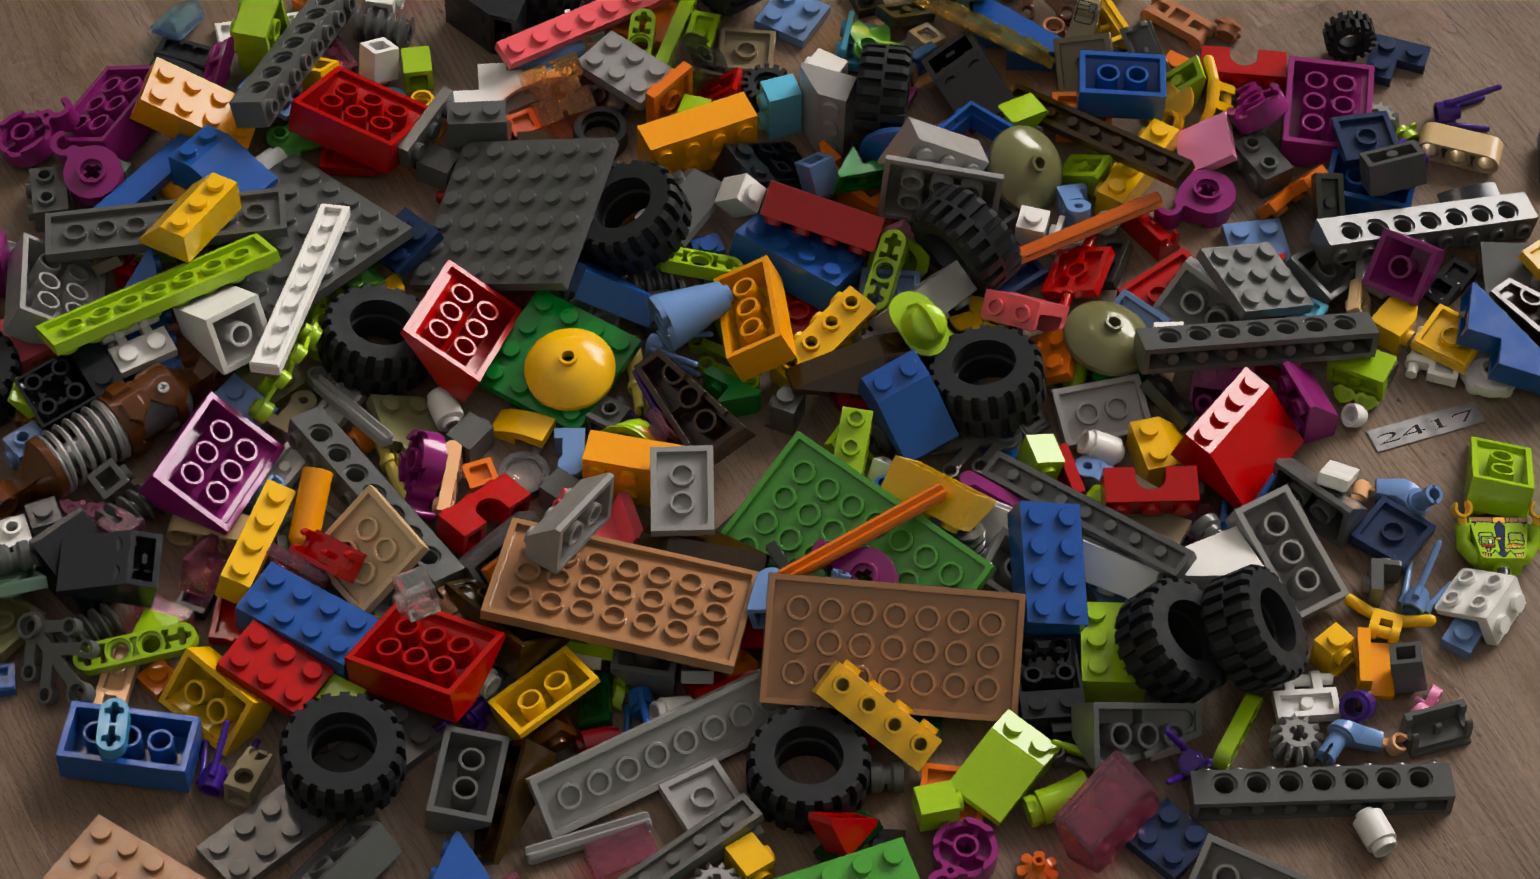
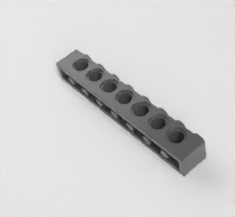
[229,0,356,128]
[1308,192,1539,265]
[1132,312,1379,375]
[287,405,465,603]
[1187,761,1456,821]

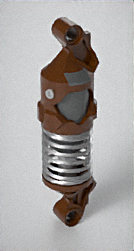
[0,353,236,519]

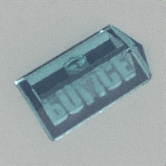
[149,0,205,40]

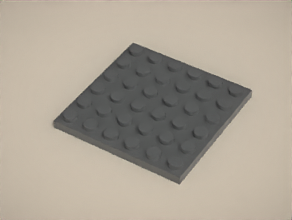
[410,137,619,292]
[173,153,414,320]

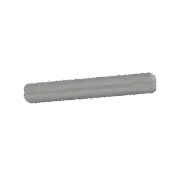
[312,375,394,448]
[524,811,652,865]

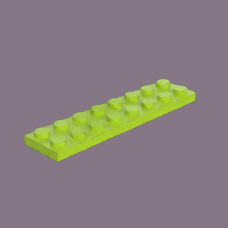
[35,233,281,356]

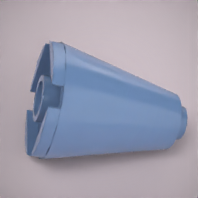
[646,281,734,352]

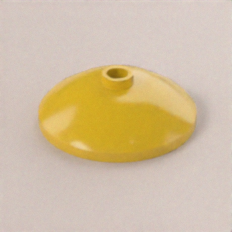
[524,328,616,411]

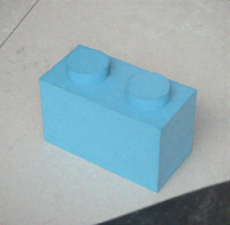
[756,73,803,140]

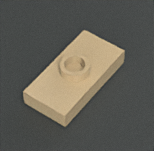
[1345,277,1371,314]

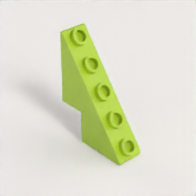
[834,406,874,476]

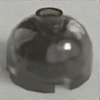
[670,33,728,90]

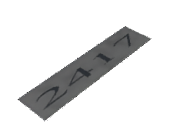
[1366,401,1485,452]

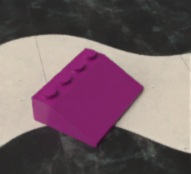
[1279,55,1375,167]
[63,65,152,162]
[138,391,285,535]

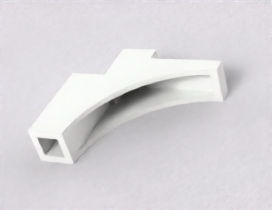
[453,63,565,153]

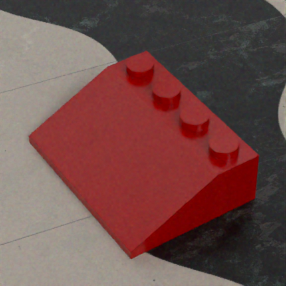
[288,66,428,175]
[760,180,885,256]
[400,259,523,402]
[1170,367,1305,509]
[344,597,506,723]

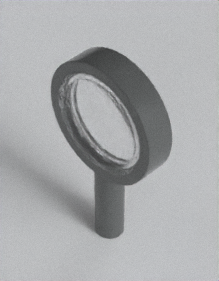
[497,432,553,500]

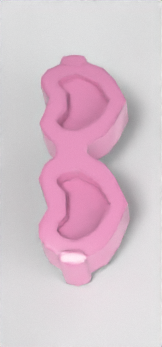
[59,499,107,522]
[1409,683,1443,712]

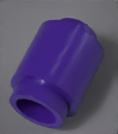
[1339,689,1377,723]

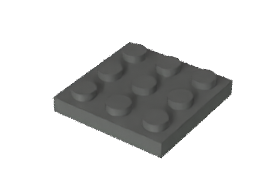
[1196,242,1315,320]

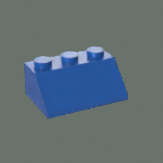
[1076,50,1166,120]

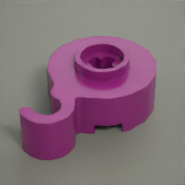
[1227,81,1289,134]
[0,97,80,168]
[50,131,125,207]
[1153,169,1236,231]
[398,429,447,523]
[812,538,899,583]
[928,817,999,879]

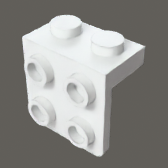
[1435,568,1526,646]

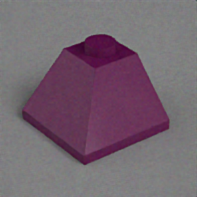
[1361,228,1446,306]

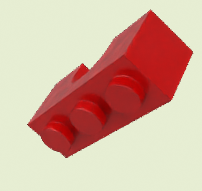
[1200,45,1287,93]
[1100,466,1200,517]
[435,473,531,557]

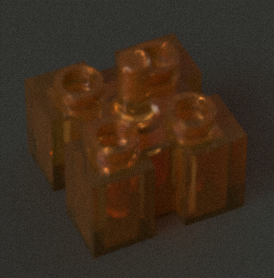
[517,52,596,127]

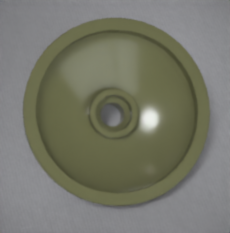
[987,125,1063,211]
[1063,301,1148,376]

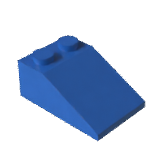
[168,125,278,192]
[858,349,959,460]

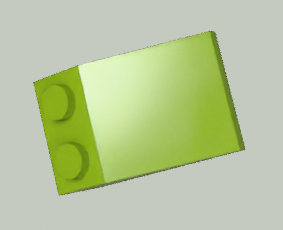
[1464,436,1535,518]
[950,709,1061,826]

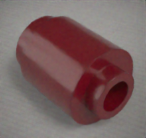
[573,725,621,755]

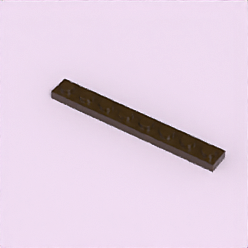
[1010,82,1195,189]

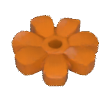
[1016,851,1059,879]

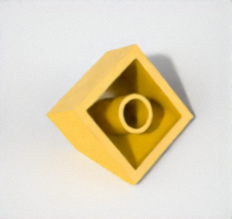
[1126,416,1186,488]

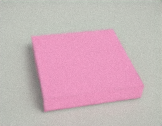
[1176,111,1237,171]

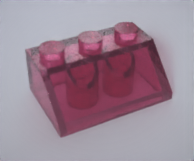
[1053,750,1160,874]

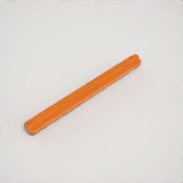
[1020,191,1163,265]
[777,483,947,576]

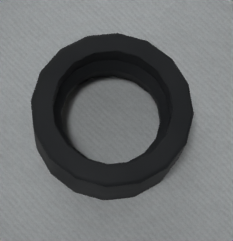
[573,106,628,158]

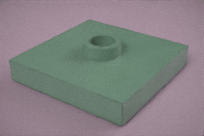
[0,568,48,598]

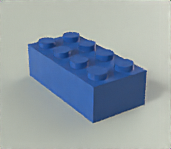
[728,209,865,311]
[1007,501,1089,637]
[235,562,379,681]
[56,700,204,793]

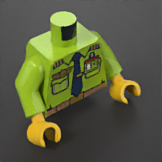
[1450,500,1540,576]

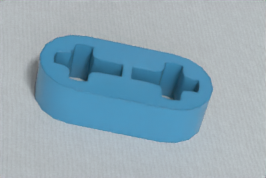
[96,698,131,760]

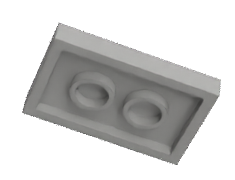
[575,30,672,111]
[1050,373,1151,449]
[650,445,715,537]
[659,758,765,865]

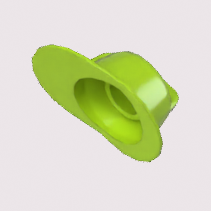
[889,291,949,356]

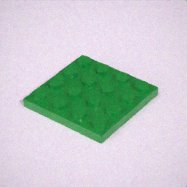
[477,290,642,428]

